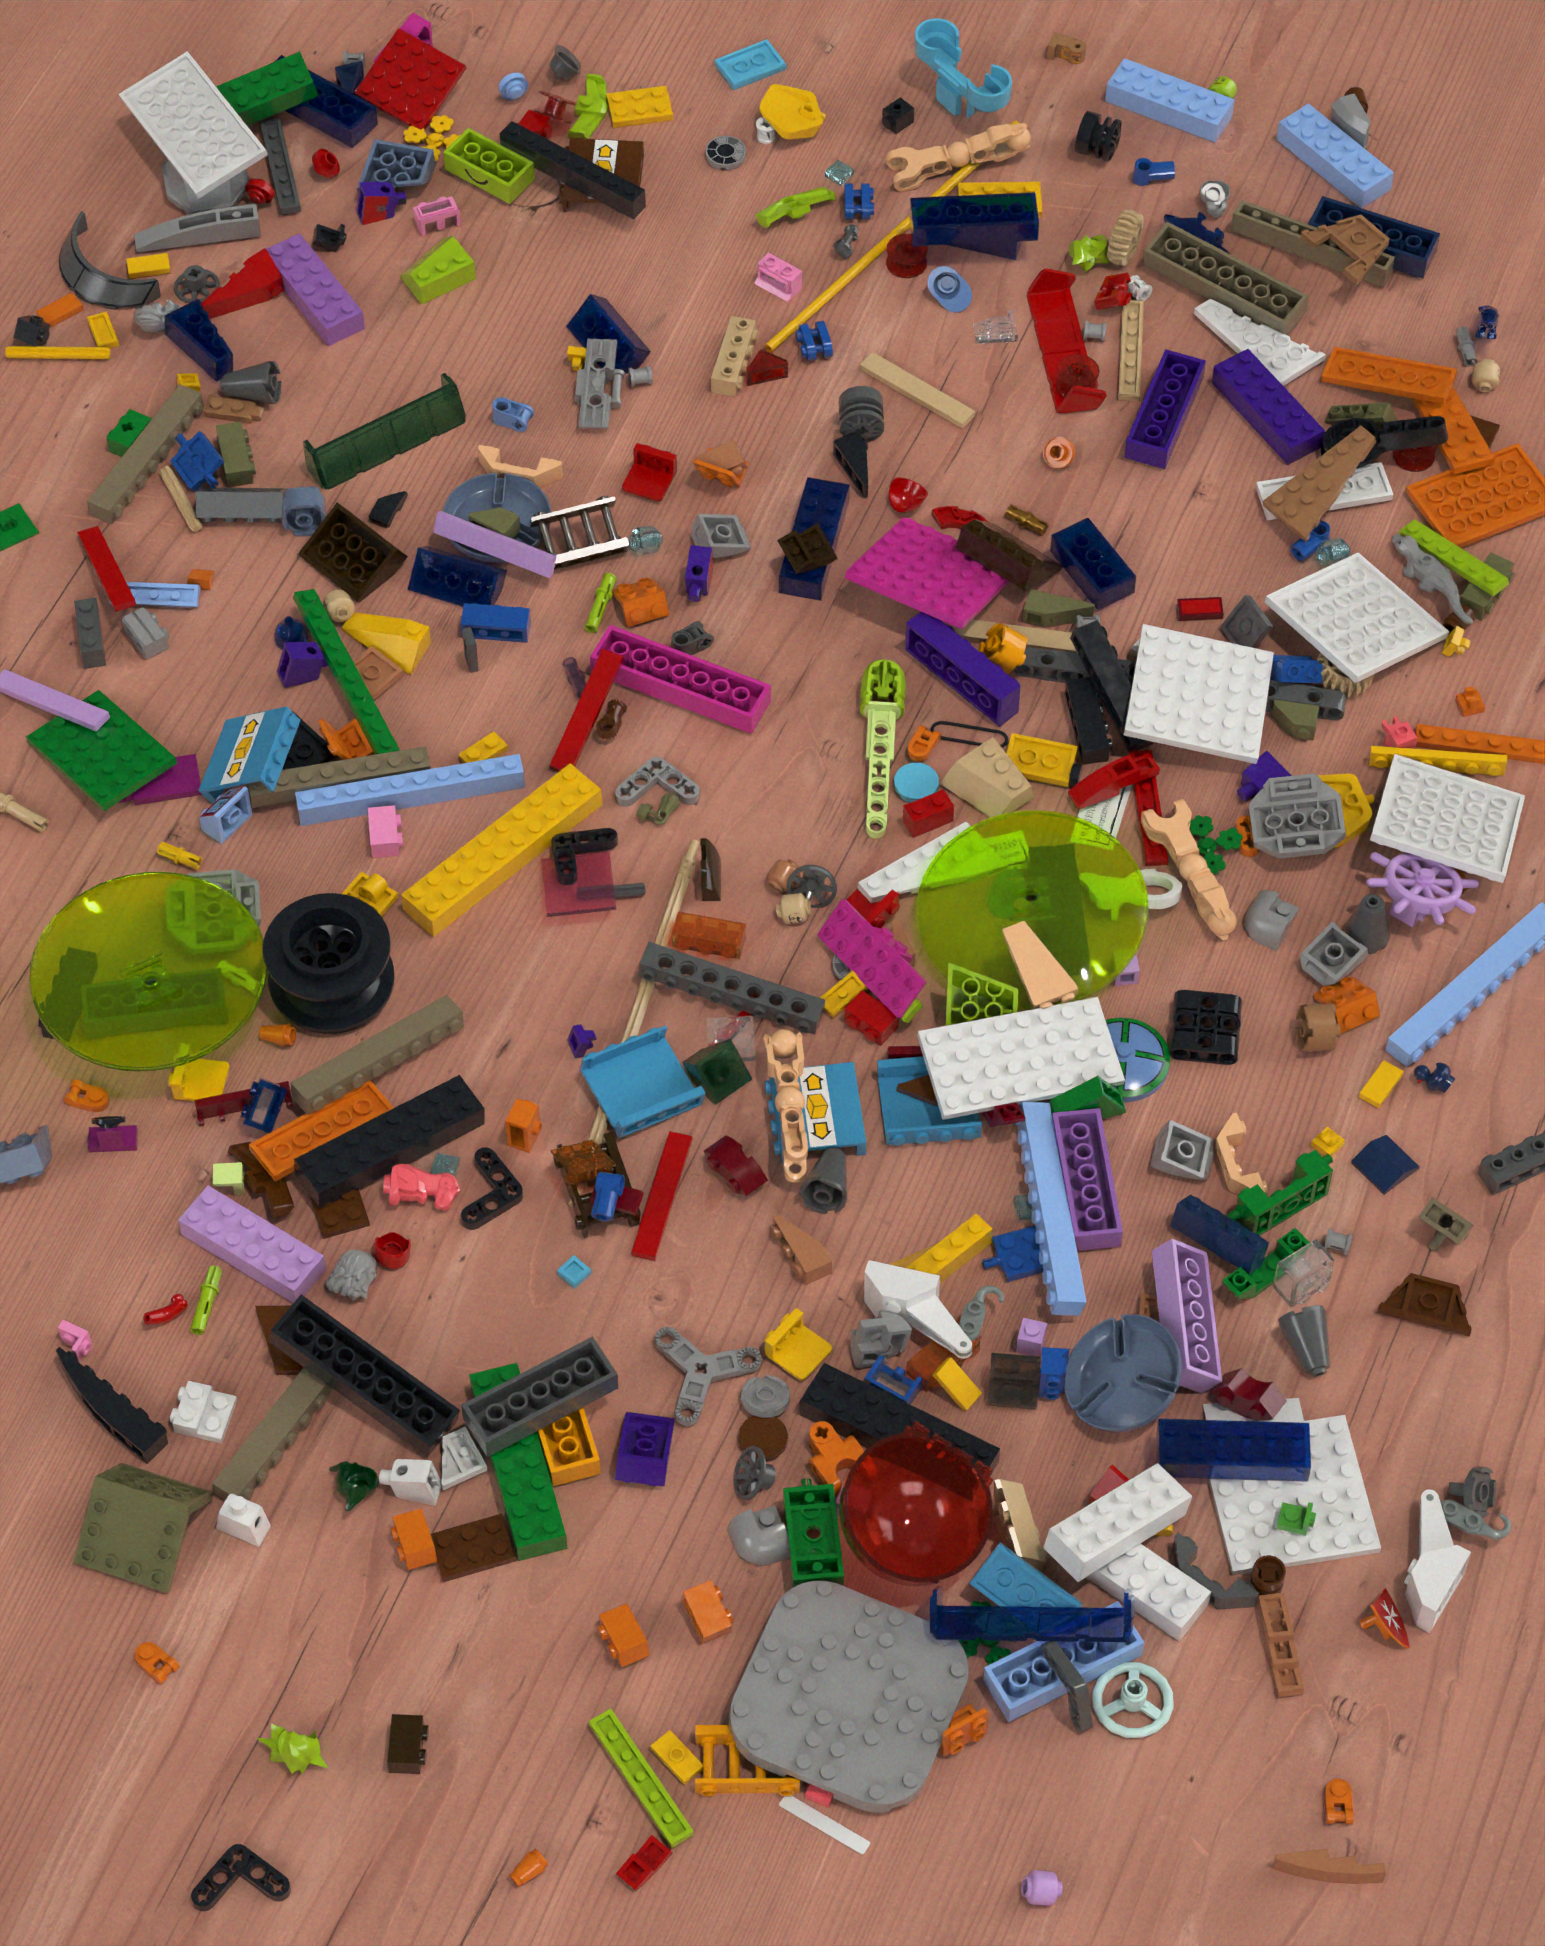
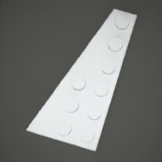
[1194,299,1326,386]
[857,822,1009,903]

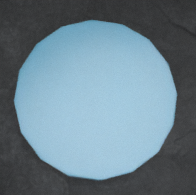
[894,763,939,803]

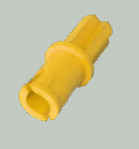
[157,842,203,870]

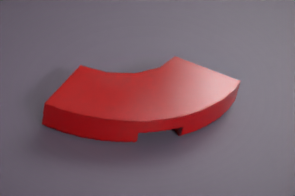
[932,506,988,530]

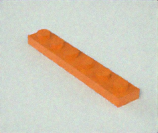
[1415,724,1545,764]

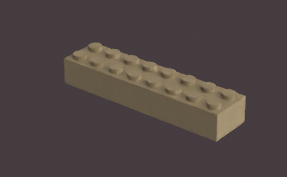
[1144,222,1308,336]

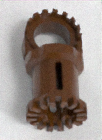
[596,699,627,740]

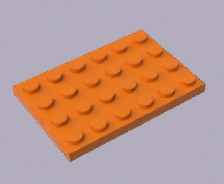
[1406,443,1545,548]

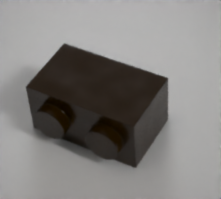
[387,1714,429,1774]

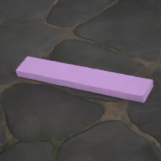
[433,511,557,578]
[0,669,110,732]

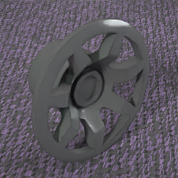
[174,265,220,304]
[787,865,837,908]
[733,1446,776,1500]

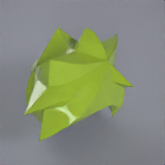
[1068,234,1109,272]
[256,1723,329,1774]

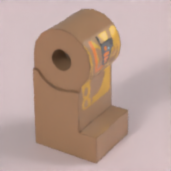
[1046,32,1086,64]

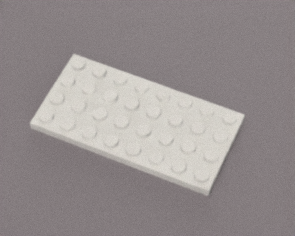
[119,51,268,199]
[917,997,1125,1120]

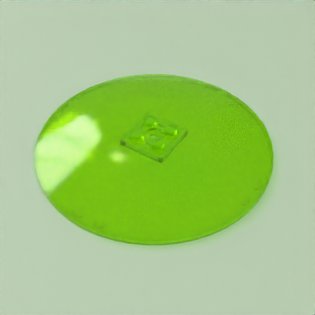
[916,810,1148,1010]
[30,872,267,1072]

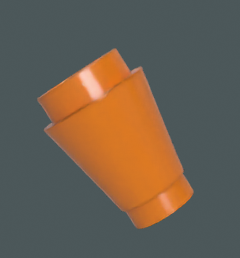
[259,1024,296,1047]
[509,1848,549,1887]

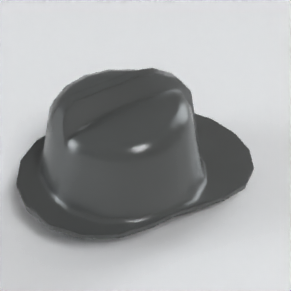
[550,45,581,80]

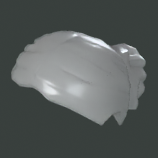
[1199,180,1230,218]

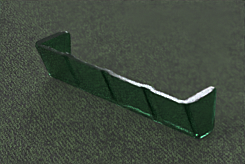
[303,373,466,490]

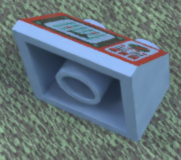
[199,786,252,844]

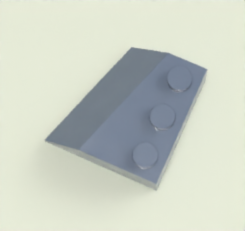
[357,139,436,191]
[0,1125,52,1184]

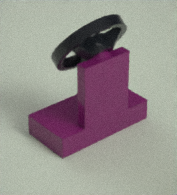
[88,1116,138,1153]

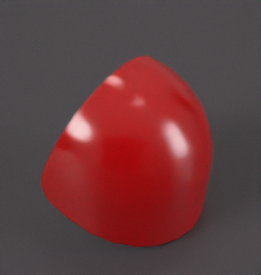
[889,477,928,513]

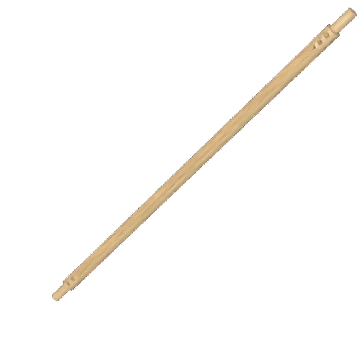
[568,839,700,1207]

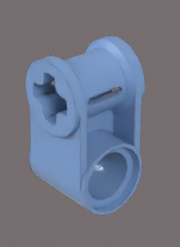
[492,397,535,432]

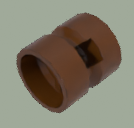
[1250,1555,1286,1596]

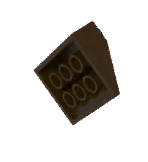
[298,502,408,603]
[956,519,1063,591]

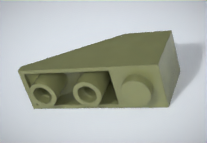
[1325,402,1398,431]
[1023,589,1095,628]

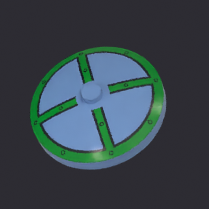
[1105,1017,1170,1102]

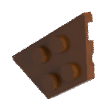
[1377,1273,1472,1337]

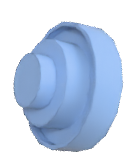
[498,73,528,100]

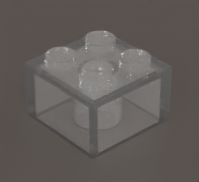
[1273,1239,1335,1308]

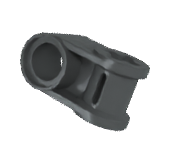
[671,621,714,655]

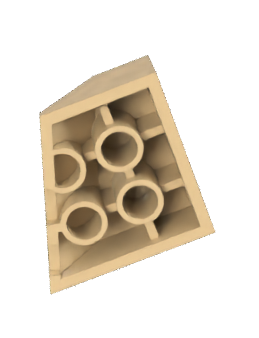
[940,737,1034,822]
[991,1479,1048,1573]

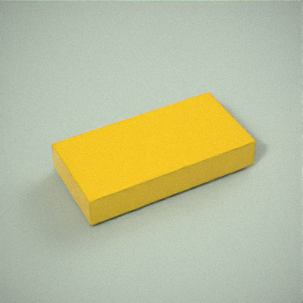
[126,253,171,279]
[87,311,119,348]
[1359,1060,1404,1108]
[932,1357,982,1411]

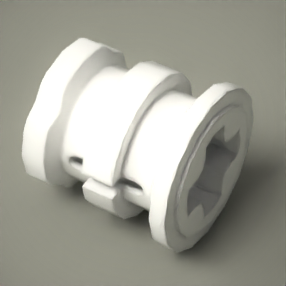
[756,117,775,144]
[1127,275,1153,301]

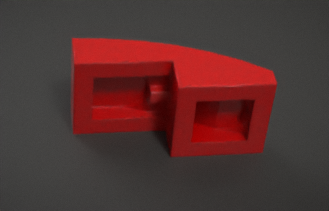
[616,1835,673,1891]

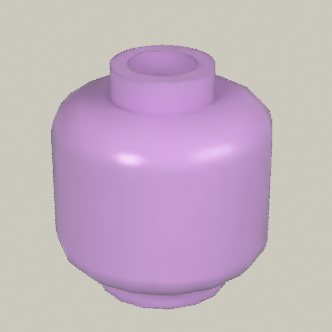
[1021,1870,1063,1906]

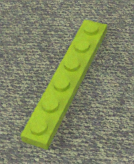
[1399,519,1509,596]
[589,1708,694,1849]

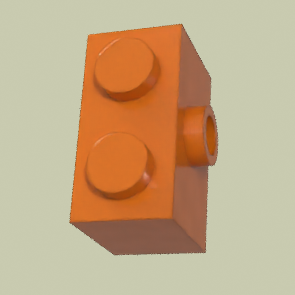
[505,1098,542,1153]
[390,1508,437,1570]
[681,1580,734,1644]
[597,1603,650,1667]

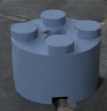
[282,486,326,537]

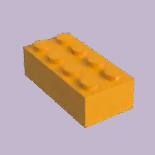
[537,1407,601,1487]

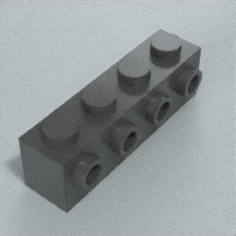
[1478,1130,1545,1195]

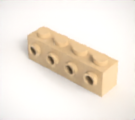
[711,316,759,397]

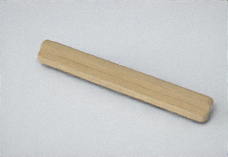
[160,466,202,533]

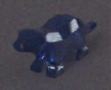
[1164,212,1231,255]
[1475,305,1499,339]

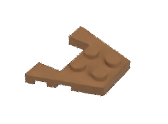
[1301,215,1390,285]

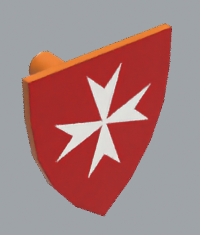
[1360,1588,1410,1649]

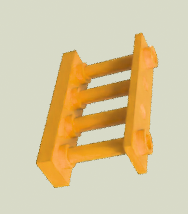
[695,1725,800,1797]

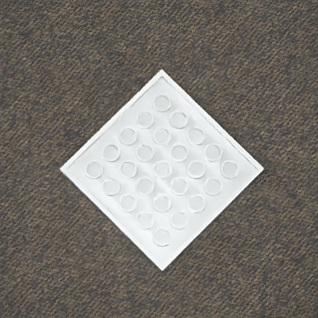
[1264,553,1449,683]
[1124,624,1274,764]
[1370,754,1525,883]
[1198,1415,1381,1576]

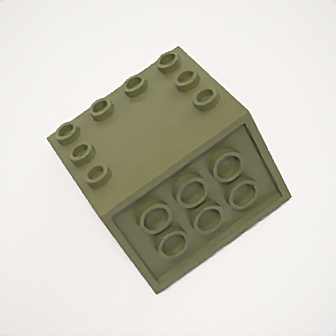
[73,1463,214,1593]

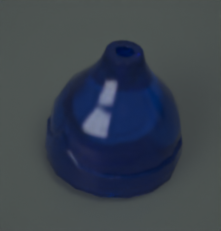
[274,616,308,650]

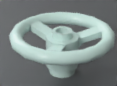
[1092,1662,1174,1738]

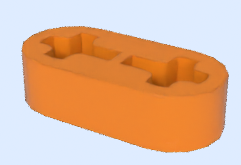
[1236,815,1259,857]

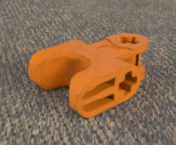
[808,1421,875,1498]

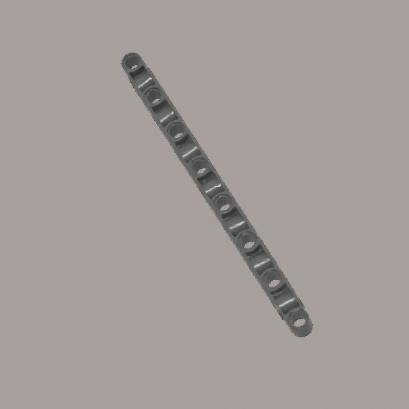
[1013,647,1346,720]

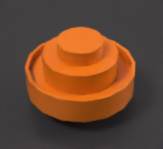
[1043,437,1075,469]

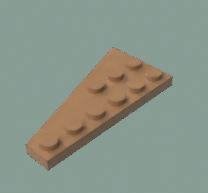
[1262,426,1376,542]

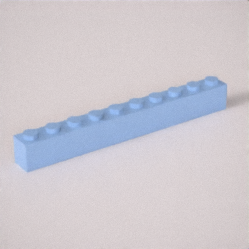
[295,754,525,826]
[1385,902,1545,1067]
[1014,1102,1087,1316]

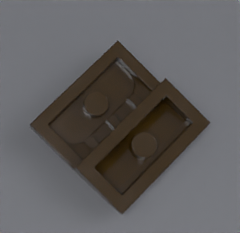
[777,523,838,574]

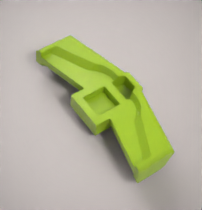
[568,74,608,139]
[755,187,836,228]

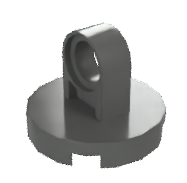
[1448,1466,1496,1517]

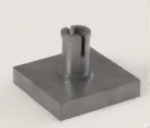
[1220,595,1274,648]

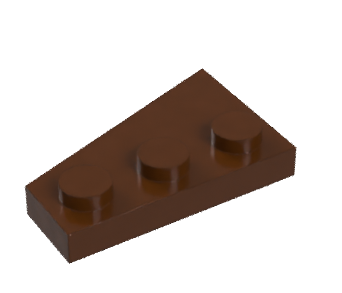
[255,1305,302,1375]

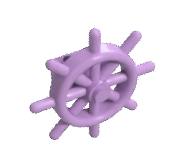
[1366,852,1479,927]

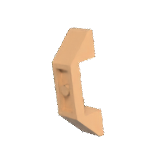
[478,445,563,488]
[1215,1112,1268,1195]

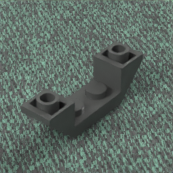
[1173,1532,1259,1610]

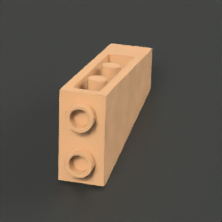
[1002,921,1078,1009]

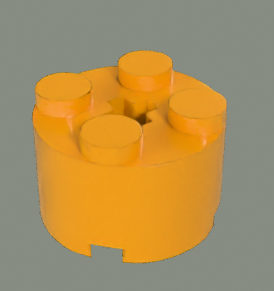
[978,623,1028,675]

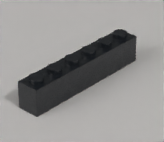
[1070,620,1154,752]

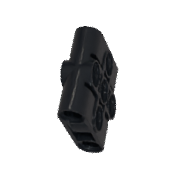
[1169,990,1242,1065]

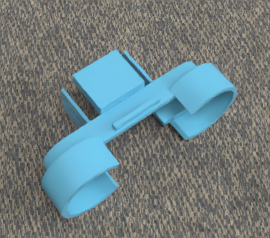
[914,18,1012,118]

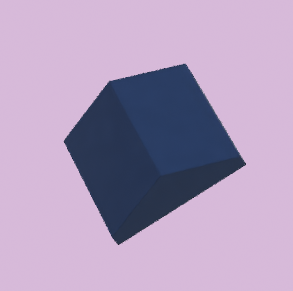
[1351,1135,1420,1195]

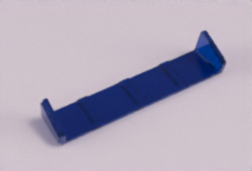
[930,1586,1135,1642]

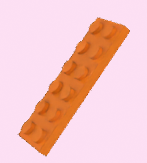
[1321,347,1457,404]
[1411,386,1495,474]
[249,1080,394,1182]

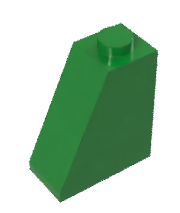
[1050,1076,1126,1119]

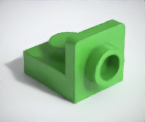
[1276,1502,1316,1536]

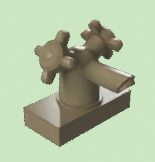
[1419,1197,1474,1251]

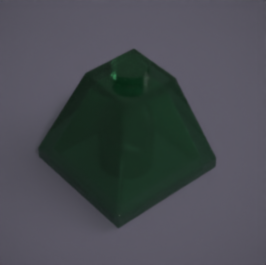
[682,1039,752,1104]

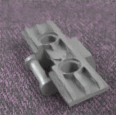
[574,339,625,429]

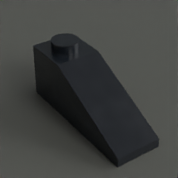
[833,431,868,498]

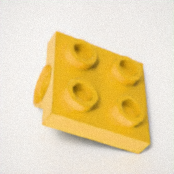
[342,871,399,917]

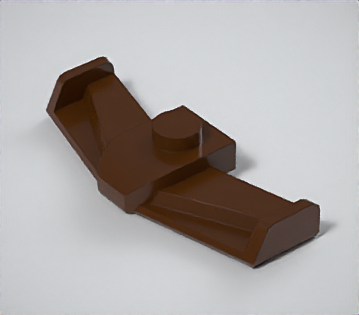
[228,1142,295,1218]

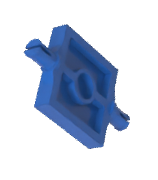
[170,431,225,492]
[982,1225,1044,1282]

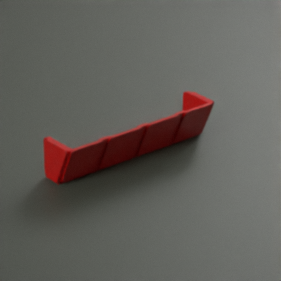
[1027,268,1107,413]

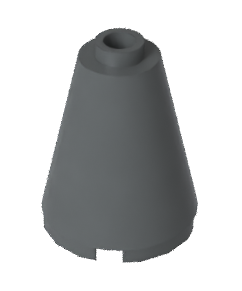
[220,361,282,404]
[1344,894,1390,954]
[799,1148,847,1214]
[1278,1305,1330,1377]

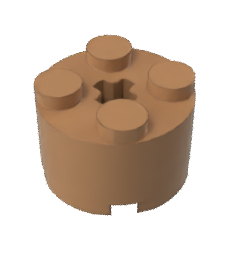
[1295,1003,1341,1052]

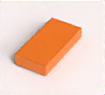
[36,292,84,327]

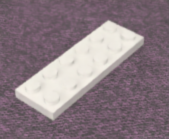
[1256,462,1394,520]

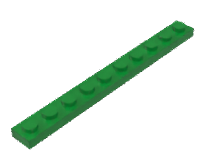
[293,589,400,755]

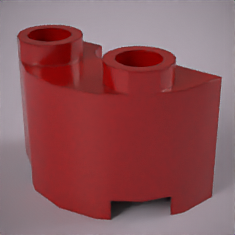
[1094,272,1132,310]

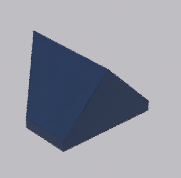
[335,61,364,109]

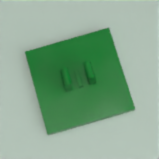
[0,503,39,552]

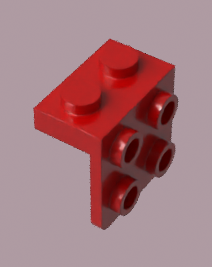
[622,443,677,502]
[846,888,900,929]

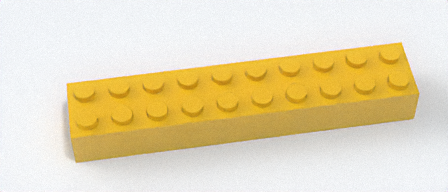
[401,763,602,937]

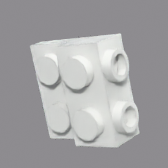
[170,1381,237,1444]

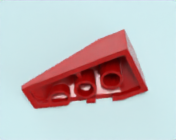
[200,248,284,321]

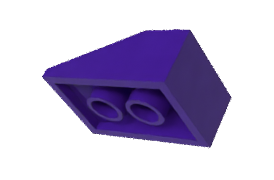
[615,1412,675,1487]

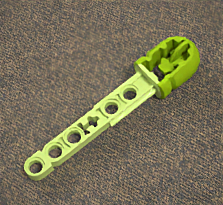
[860,659,906,839]

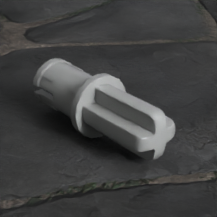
[1456,326,1478,367]

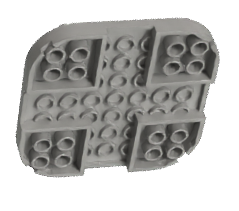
[729,1581,969,1813]

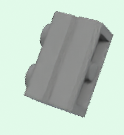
[122,607,170,660]

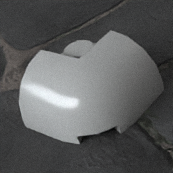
[1243,890,1299,951]
[850,1311,912,1368]
[728,1506,790,1567]

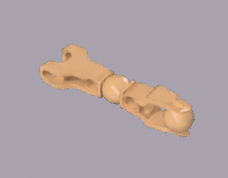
[886,123,1031,192]
[1141,799,1237,940]
[763,1029,808,1183]

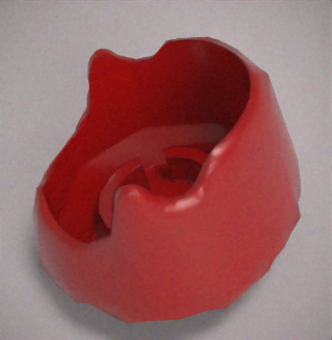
[371,1232,411,1269]

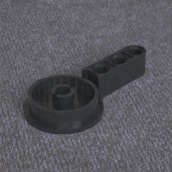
[1321,416,1448,468]

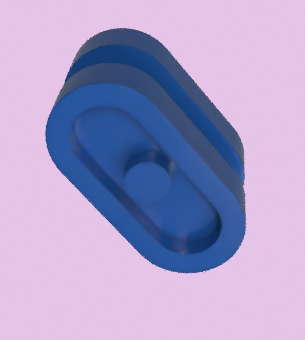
[844,183,874,219]
[795,320,833,361]

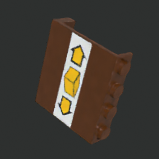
[559,138,644,212]

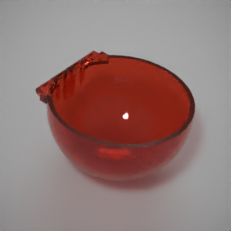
[839,1421,994,1587]

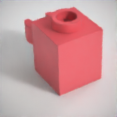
[1382,716,1417,749]

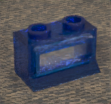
[240,1077,287,1134]

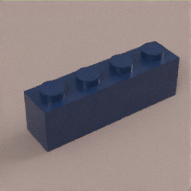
[1171,1194,1269,1274]

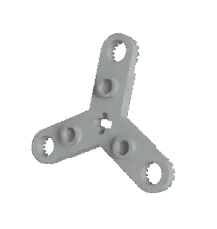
[655,1326,762,1426]

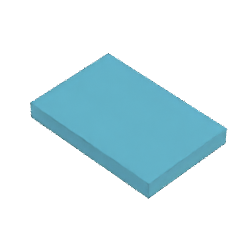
[714,39,787,90]

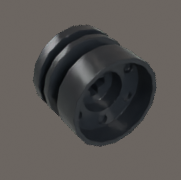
[1075,110,1122,162]

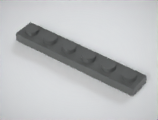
[260,118,301,215]

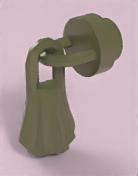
[636,793,680,825]

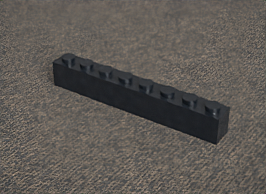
[499,121,646,219]

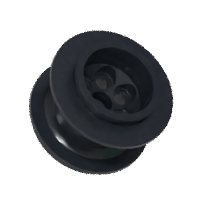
[263,893,395,1034]

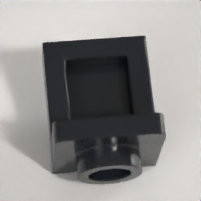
[313,224,347,252]

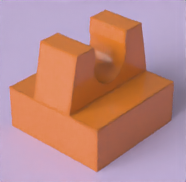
[1455,686,1485,717]

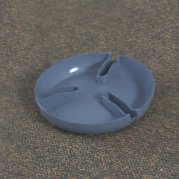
[443,473,551,563]
[1064,1314,1182,1433]

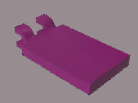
[118,754,202,805]

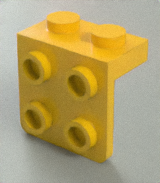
[168,1044,230,1101]
[764,1308,832,1381]

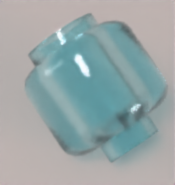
[629,525,663,556]
[1316,538,1350,567]

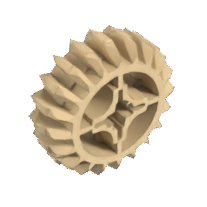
[1107,209,1144,266]
[1317,653,1375,698]

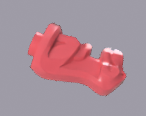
[383,1163,460,1211]

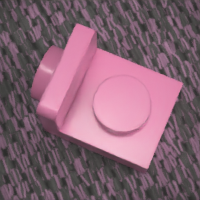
[58,1320,92,1361]

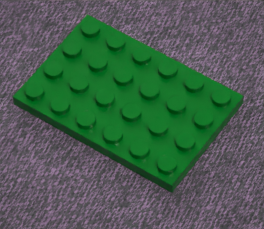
[26,689,177,811]

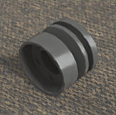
[839,386,884,443]

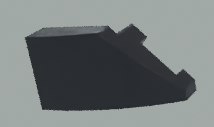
[368,491,408,527]

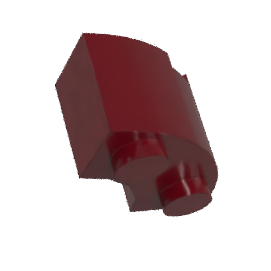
[704,1135,768,1196]
[1211,1368,1287,1421]

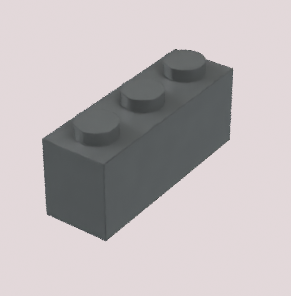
[74,598,106,669]

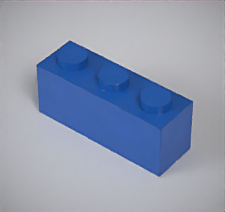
[460,603,531,643]

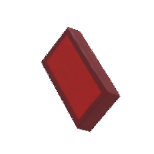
[1177,597,1224,621]

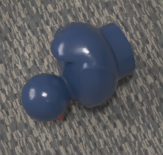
[1414,1062,1456,1093]

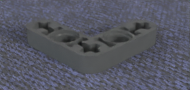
[1041,1639,1093,1733]

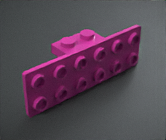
[818,899,926,1018]

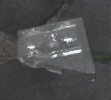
[973,310,1018,344]

